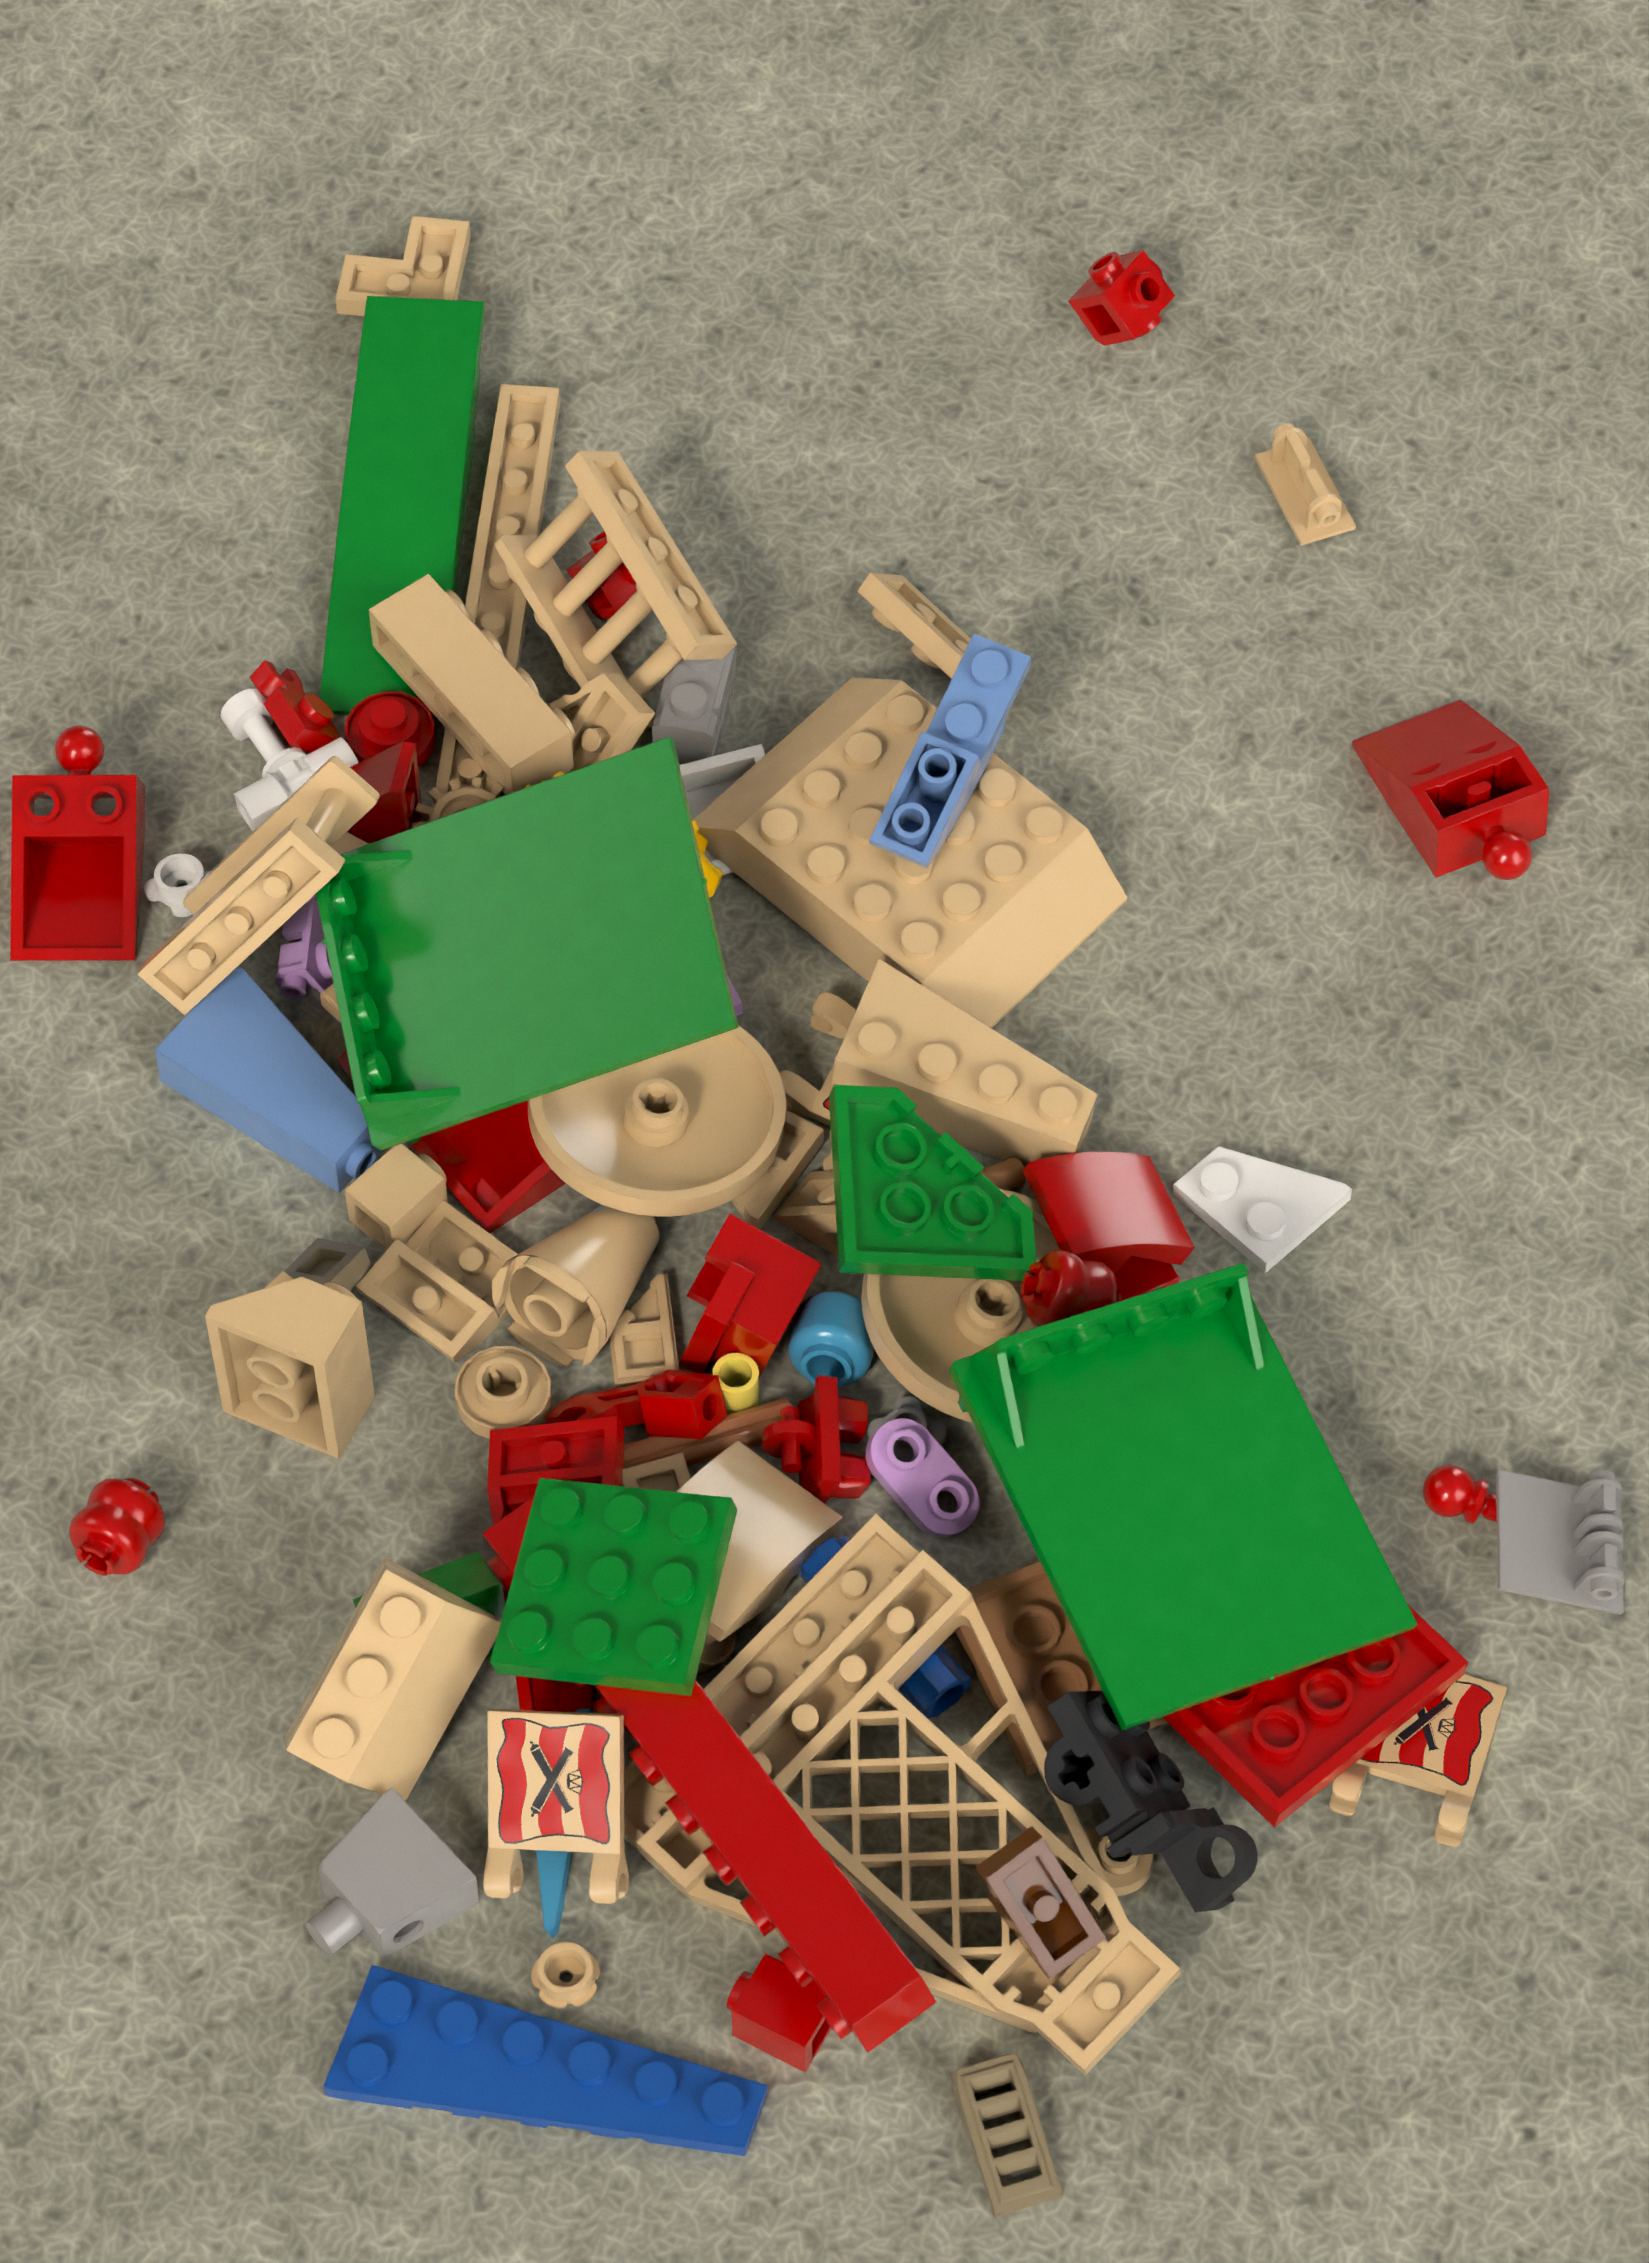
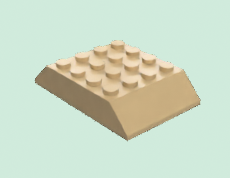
[692,677,1128,1028]

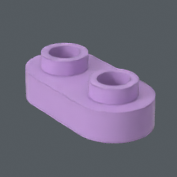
[866,1418,979,1537]

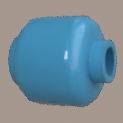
[788,1291,874,1387]

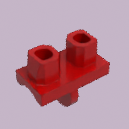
[762,1375,870,1504]

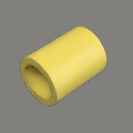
[713,1353,760,1415]

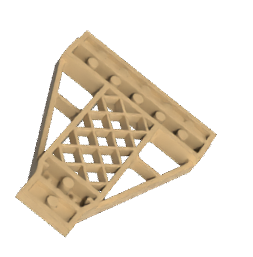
[624,1514,1181,2076]

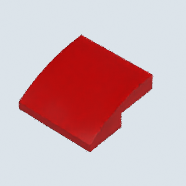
[1023,1152,1195,1273]

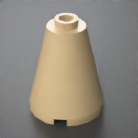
[492,1205,659,1367]

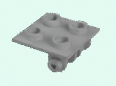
[1496,1469,1624,1615]

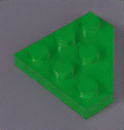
[829,1084,1036,1281]

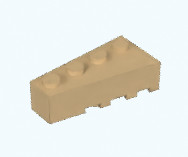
[830,959,1098,1167]

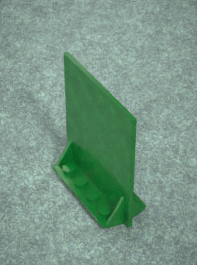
[316,737,739,1150]
[949,1263,1417,1731]

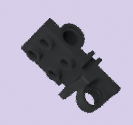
[1044,1690,1258,1913]

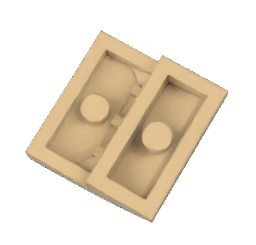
[355,1200,518,1363]

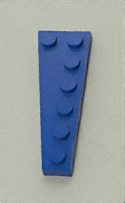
[323,1965,768,2156]

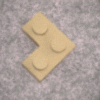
[335,216,471,316]

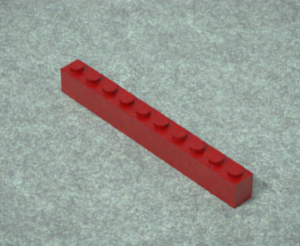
[482,1496,936,2053]

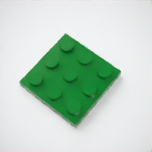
[490,1478,738,1696]

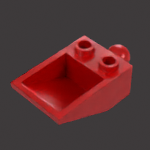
[1352,700,1550,880]
[10,725,145,961]

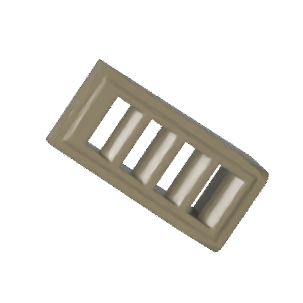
[951,2053,1062,2217]

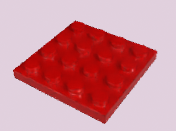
[1163,1605,1469,1828]

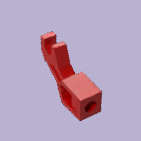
[545,1369,727,1440]

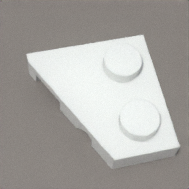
[1173,1146,1352,1273]

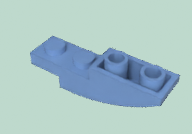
[869,633,1031,868]

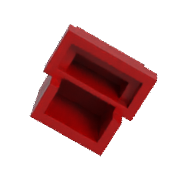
[678,1213,822,1378]

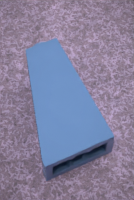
[155,966,379,1193]

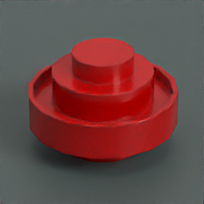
[345,692,436,767]

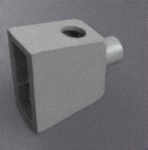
[305,1787,479,1958]

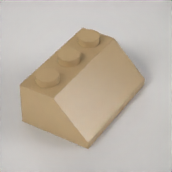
[205,1277,375,1459]
[285,1557,501,1801]

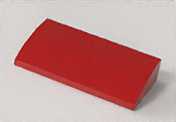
[335,1049,566,1233]

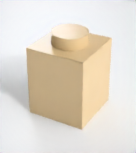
[344,1144,448,1250]

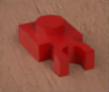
[249,660,343,752]

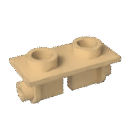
[1255,423,1356,546]

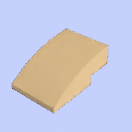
[676,1441,843,1642]

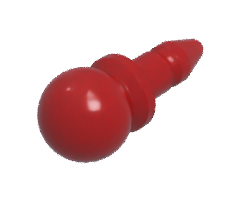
[1423,1465,1497,1524]

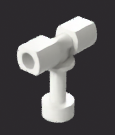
[221,689,359,831]

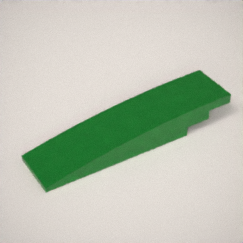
[320,296,485,720]

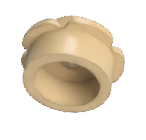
[531,1942,600,2009]

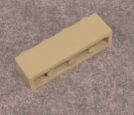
[368,574,575,795]

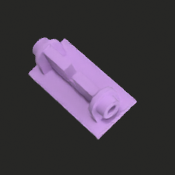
[276,894,333,999]

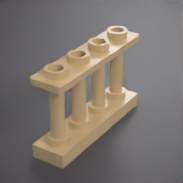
[494,451,737,734]
[137,756,380,1015]

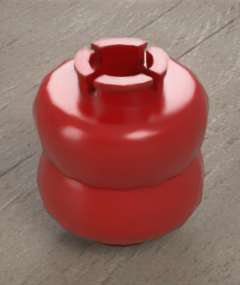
[1021,1250,1121,1327]
[68,1478,166,1576]

